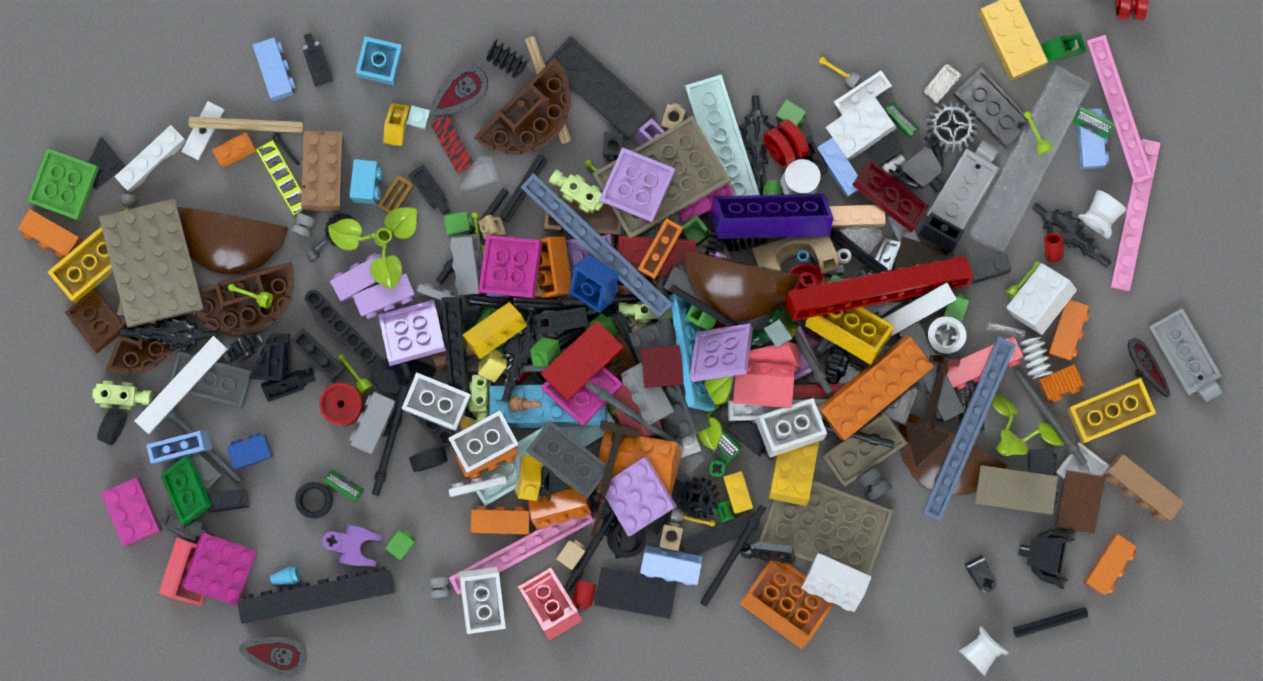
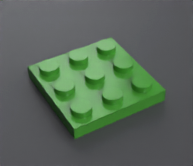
[27,148,99,221]

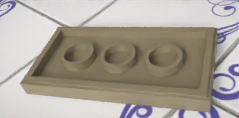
[822,412,908,487]
[975,465,1058,515]

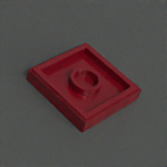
[640,345,683,388]

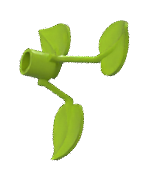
[328,207,417,289]
[697,376,733,450]
[991,393,1065,457]

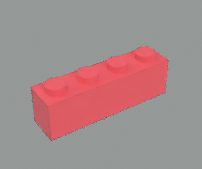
[947,336,1023,391]

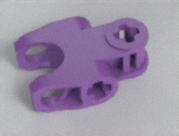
[322,525,383,567]

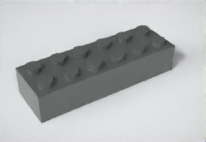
[628,318,711,439]

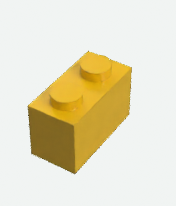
[723,471,753,514]

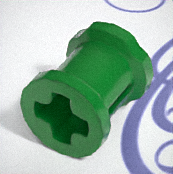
[708,460,726,478]
[715,500,735,524]

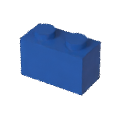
[227,433,273,470]

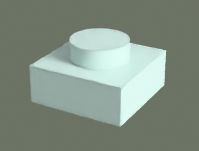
[406,106,430,130]

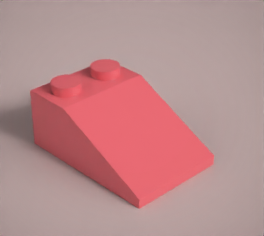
[518,568,582,640]

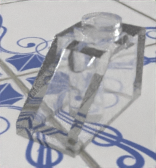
[461,156,499,193]
[839,225,884,255]

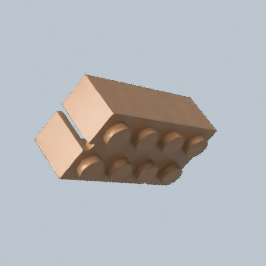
[301,131,343,211]
[544,191,621,238]
[1103,454,1185,522]

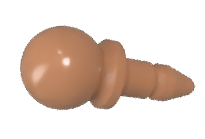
[508,396,542,412]

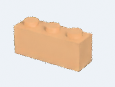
[829,205,886,228]

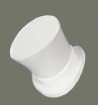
[780,159,820,195]
[1078,190,1127,239]
[926,317,966,354]
[959,626,1009,676]

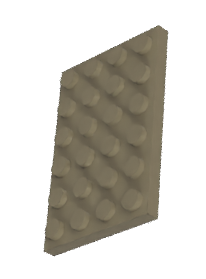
[593,116,731,239]
[99,199,203,328]
[758,480,893,576]

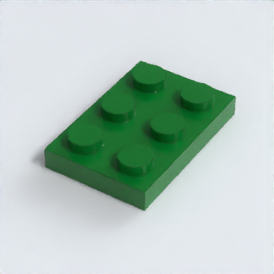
[160,455,212,525]

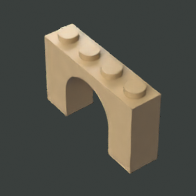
[752,236,840,274]

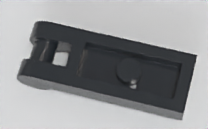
[532,307,588,334]

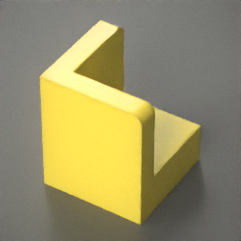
[478,349,507,382]

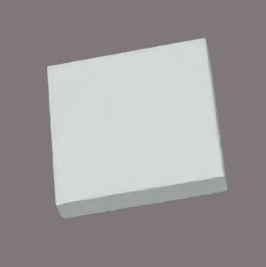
[1056,442,1110,479]

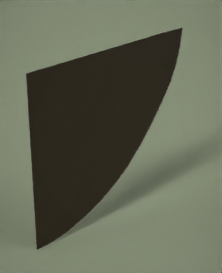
[891,236,955,302]

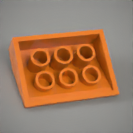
[597,431,683,496]
[739,560,835,649]

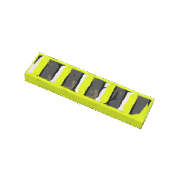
[256,140,303,216]

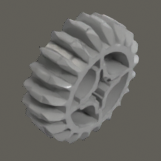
[926,101,978,153]

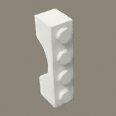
[115,125,186,194]

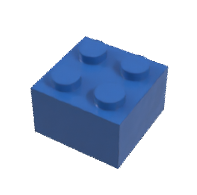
[569,255,619,313]

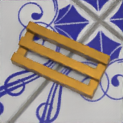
[377,175,414,213]

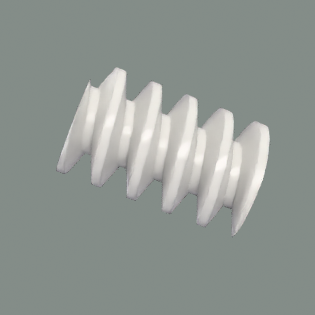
[1021,337,1053,379]

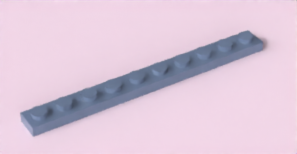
[521,173,674,318]
[921,337,1017,521]

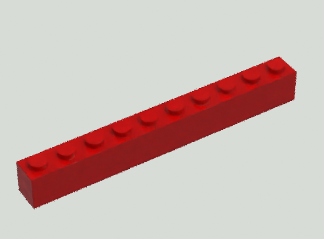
[784,256,974,321]

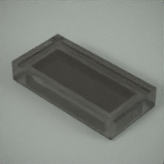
[922,63,961,105]

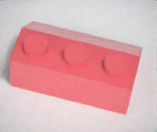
[749,342,803,373]
[733,362,795,408]
[613,382,663,437]
[159,538,205,606]

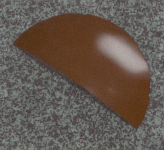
[473,57,571,155]
[177,207,288,274]
[685,249,800,320]
[191,262,294,335]
[106,314,185,374]
[899,414,1007,496]

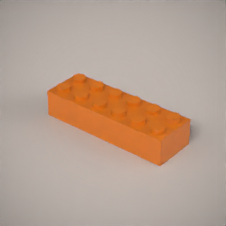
[817,336,934,440]

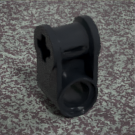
[965,554,997,593]

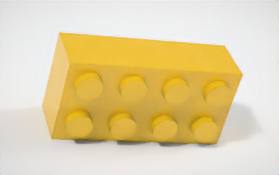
[978,0,1048,81]
[48,227,113,303]
[805,307,895,365]
[1067,378,1156,444]
[768,442,819,506]

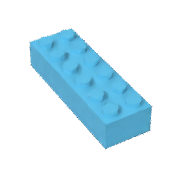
[490,385,607,428]

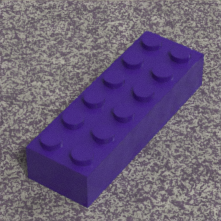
[710,194,833,239]

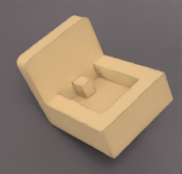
[478,215,506,239]

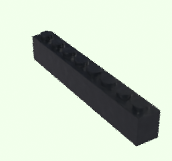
[237,567,395,624]

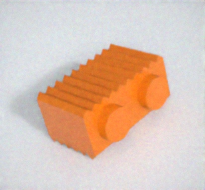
[212,132,257,169]
[1038,364,1084,403]

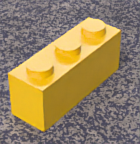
[463,302,527,359]

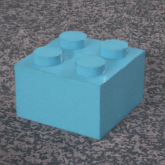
[356,36,404,86]
[350,159,383,205]

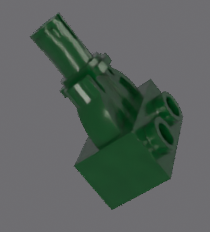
[750,306,799,349]

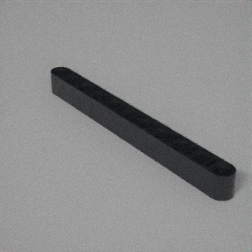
[305,290,454,447]

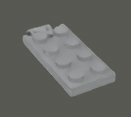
[926,140,1000,229]
[1148,308,1222,404]

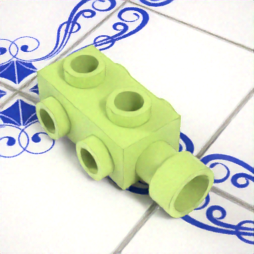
[549,169,604,214]
[619,302,673,323]
[468,374,492,423]
[93,381,153,410]

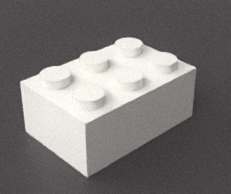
[826,94,896,161]
[1006,263,1077,335]
[402,373,471,432]
[756,398,827,458]
[448,410,519,473]
[801,553,871,612]
[459,567,506,634]

